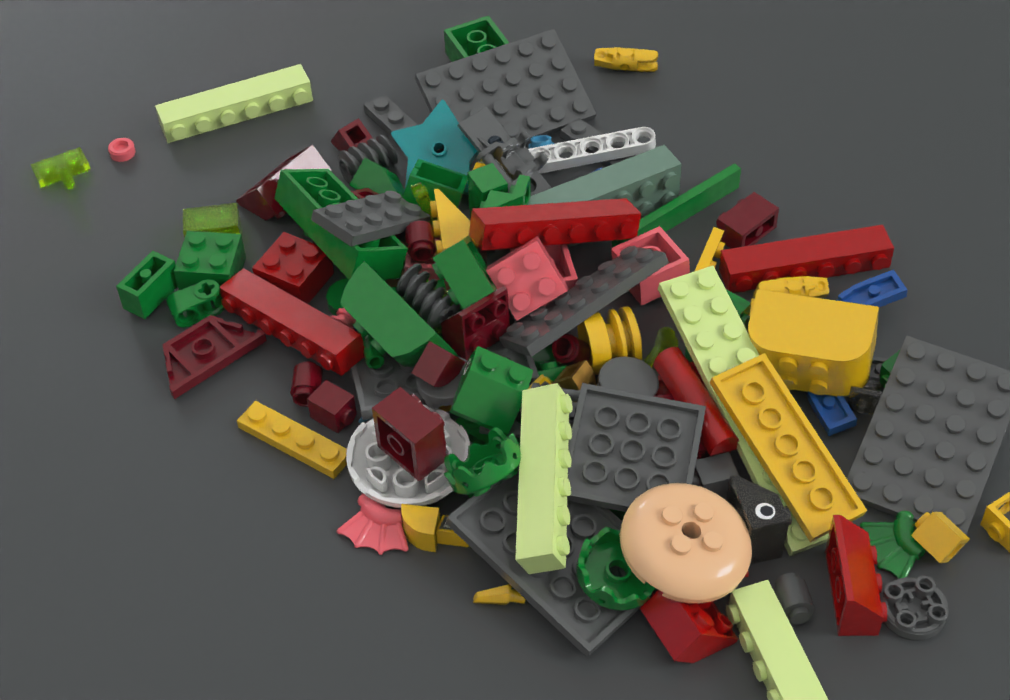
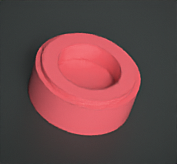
[108,138,136,162]

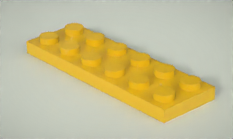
[710,353,867,542]

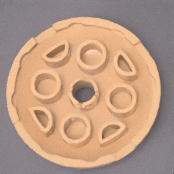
[620,483,752,603]

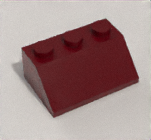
[235,144,331,221]

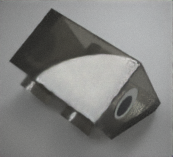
[726,475,792,564]

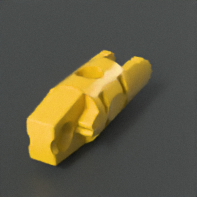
[594,47,658,72]
[753,276,829,298]

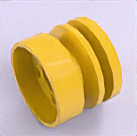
[577,306,642,375]

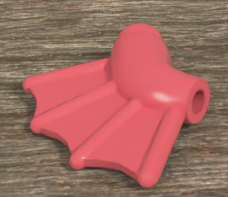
[337,494,409,555]

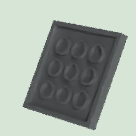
[567,383,706,512]

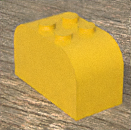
[748,289,879,396]

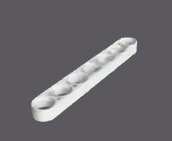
[478,127,656,179]

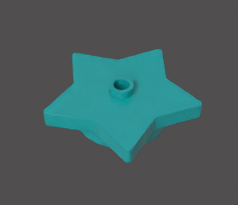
[391,100,479,195]

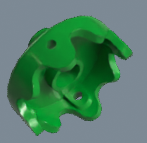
[444,427,521,496]
[576,527,656,611]

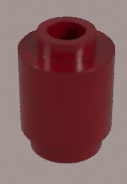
[405,220,436,263]
[552,334,591,366]
[290,361,323,407]

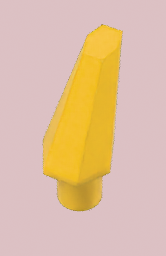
[473,584,526,605]

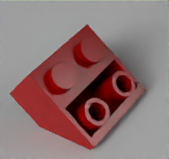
[640,590,739,663]

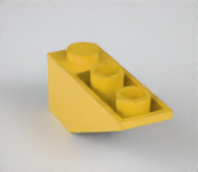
[430,189,478,254]

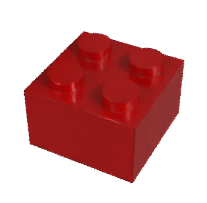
[252,232,334,304]

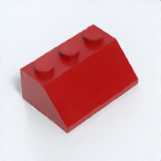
[825,515,887,636]

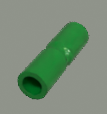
[358,331,384,369]

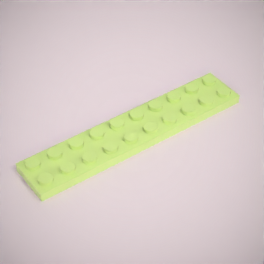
[658,266,829,556]

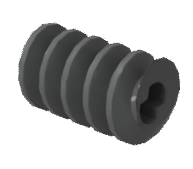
[338,135,398,184]
[396,263,460,328]

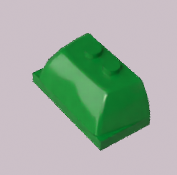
[340,261,458,367]

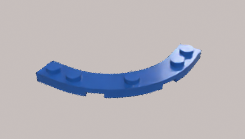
[805,269,908,436]

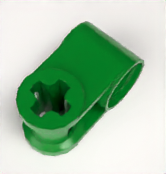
[166,279,225,328]

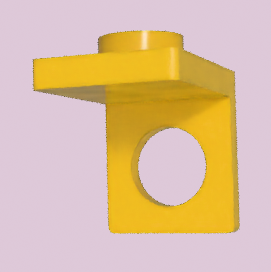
[980,492,1010,553]

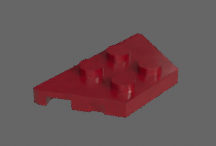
[162,315,267,399]

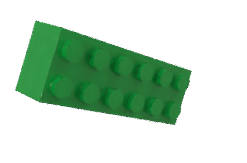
[274,169,408,281]

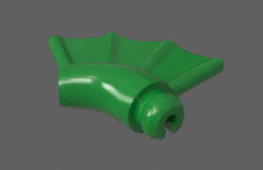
[860,511,926,579]

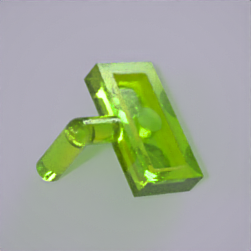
[31,147,91,190]

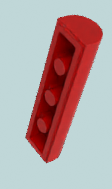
[653,347,739,456]

